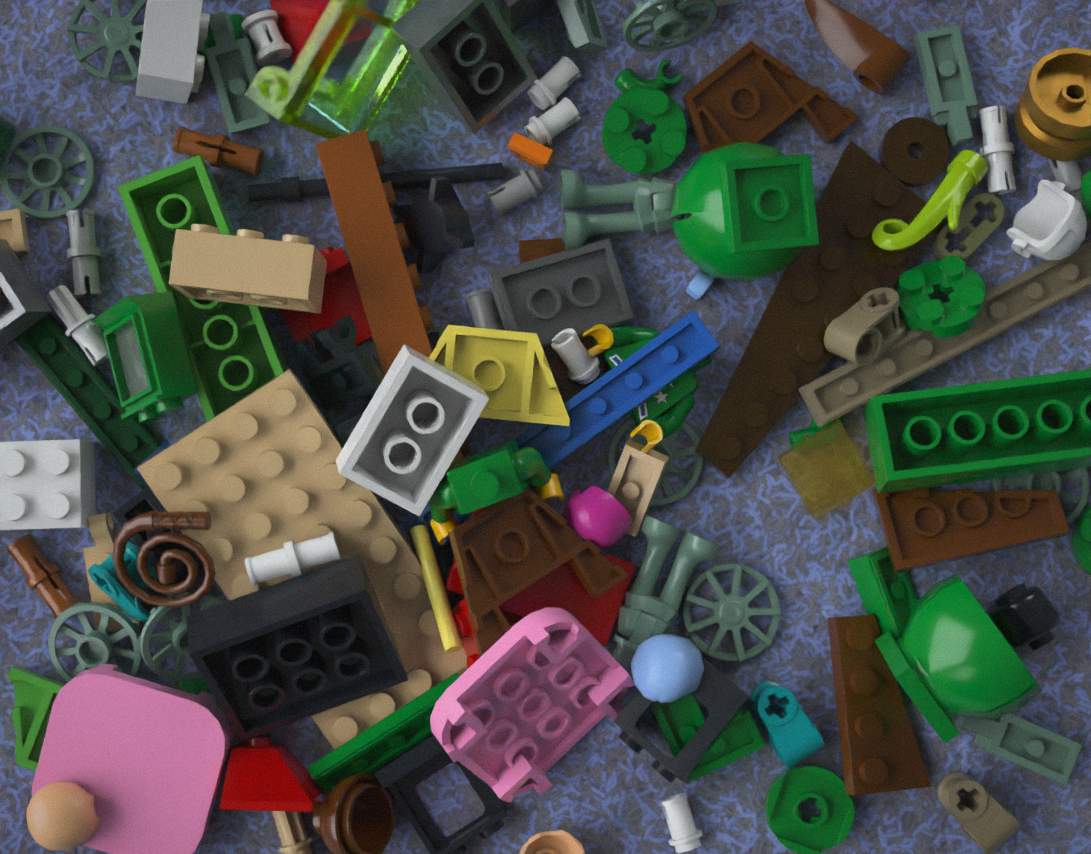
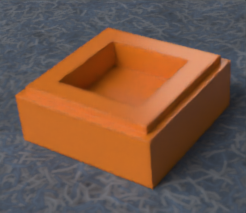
[508,132,554,171]

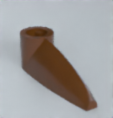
[804,0,910,95]

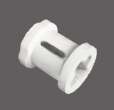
[241,10,293,67]

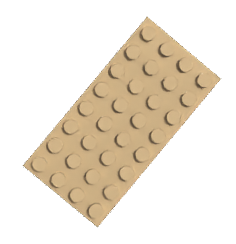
[137,368,468,749]

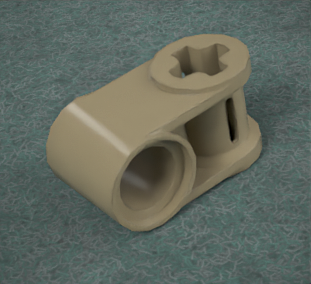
[824,287,907,366]
[936,771,1022,854]

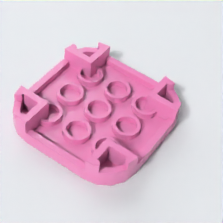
[430,607,634,803]
[32,663,234,854]

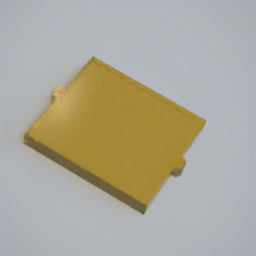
[777,420,875,520]

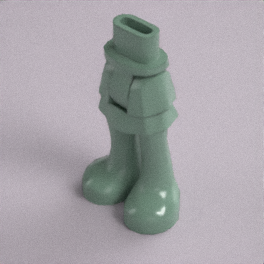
[560,169,692,250]
[612,515,721,669]

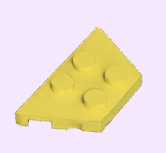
[428,325,570,426]

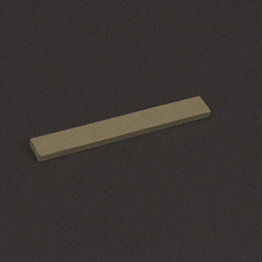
[798,238,1091,427]

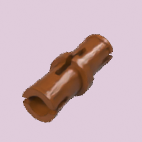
[173,126,264,176]
[6,534,80,619]

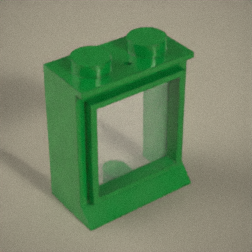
[92,291,198,423]

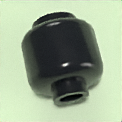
[992,583,1060,651]

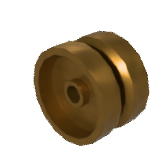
[1014,47,1091,162]

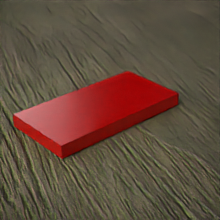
[444,508,636,646]

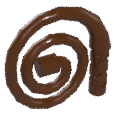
[112,510,216,608]

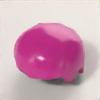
[562,486,631,549]

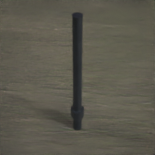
[248,162,504,203]

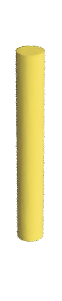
[410,525,462,653]

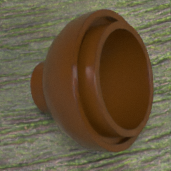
[313,774,394,854]

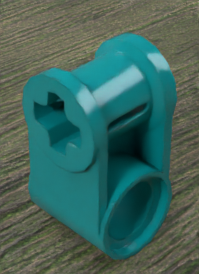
[88,541,174,622]
[750,681,825,769]

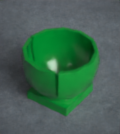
[671,142,819,283]
[874,573,1042,744]

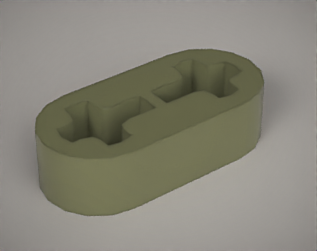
[932,193,1005,260]

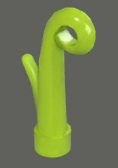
[872,150,988,251]

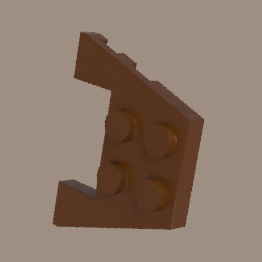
[682,41,859,154]
[448,487,629,657]

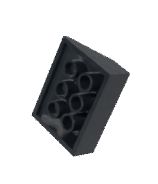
[186,554,408,741]

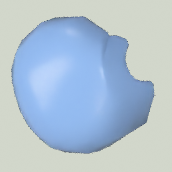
[631,634,704,703]

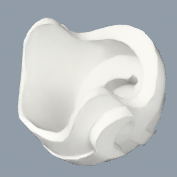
[1006,179,1087,261]

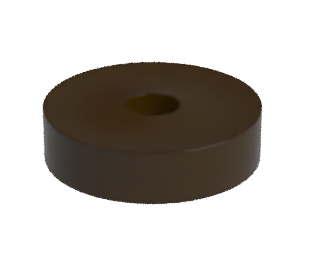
[879,117,950,187]

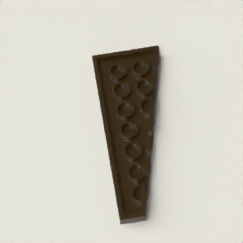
[694,141,948,479]

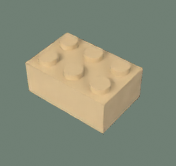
[169,224,327,313]

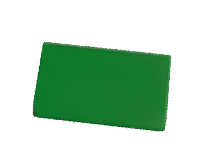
[847,546,918,638]

